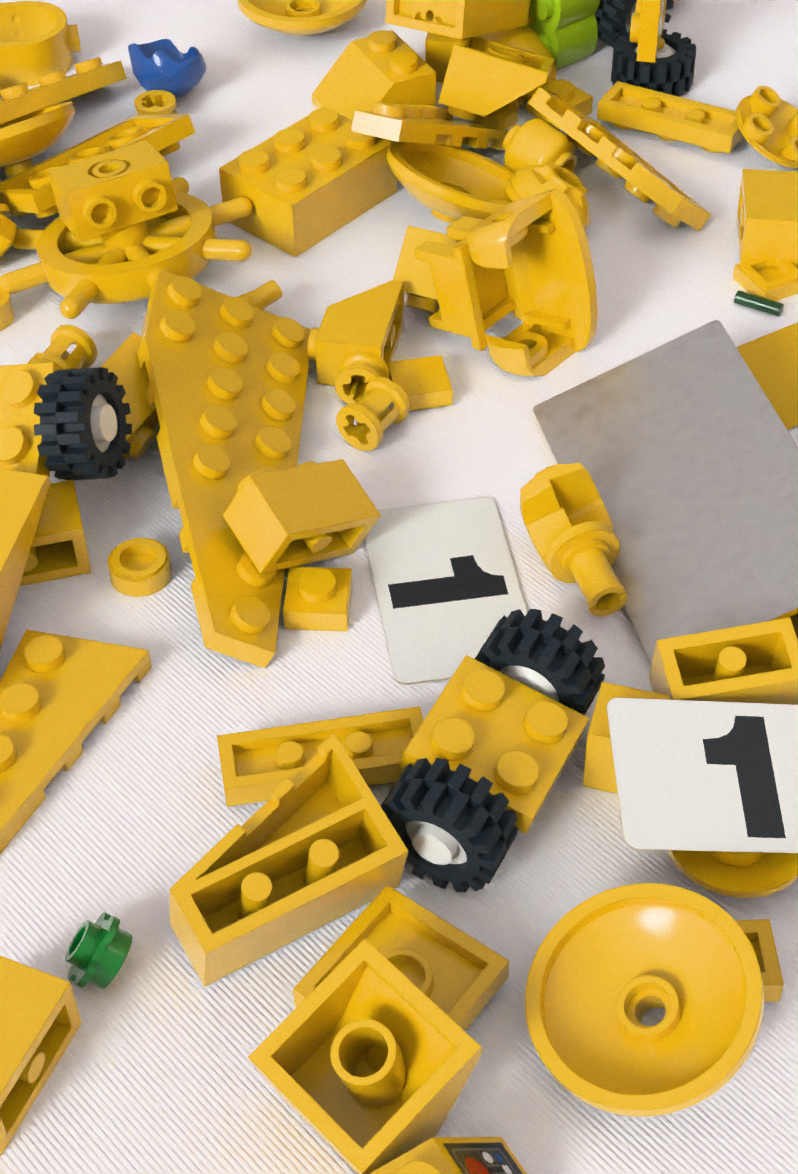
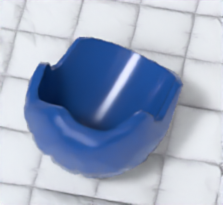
[128,39,206,99]

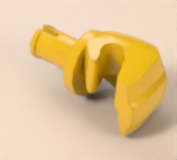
[520,463,627,616]

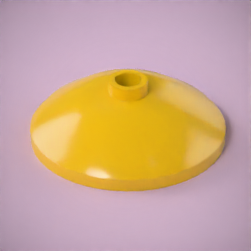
[237,0,368,36]
[0,101,76,176]
[386,141,515,223]
[525,883,765,1116]

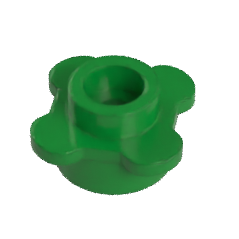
[65,912,132,989]

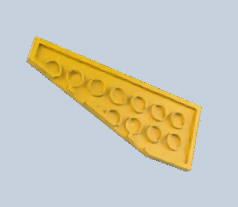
[137,268,311,668]

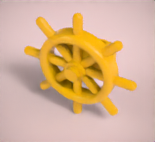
[0,140,252,319]

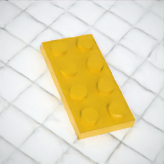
[0,114,196,218]

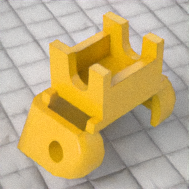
[414,188,598,377]

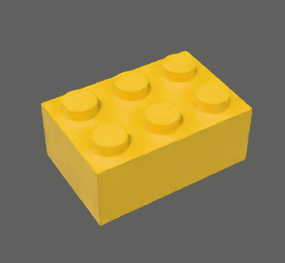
[219,106,397,257]

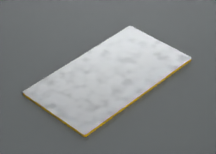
[533,320,798,665]

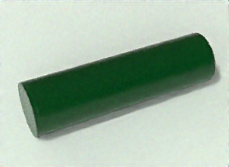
[734,290,784,317]

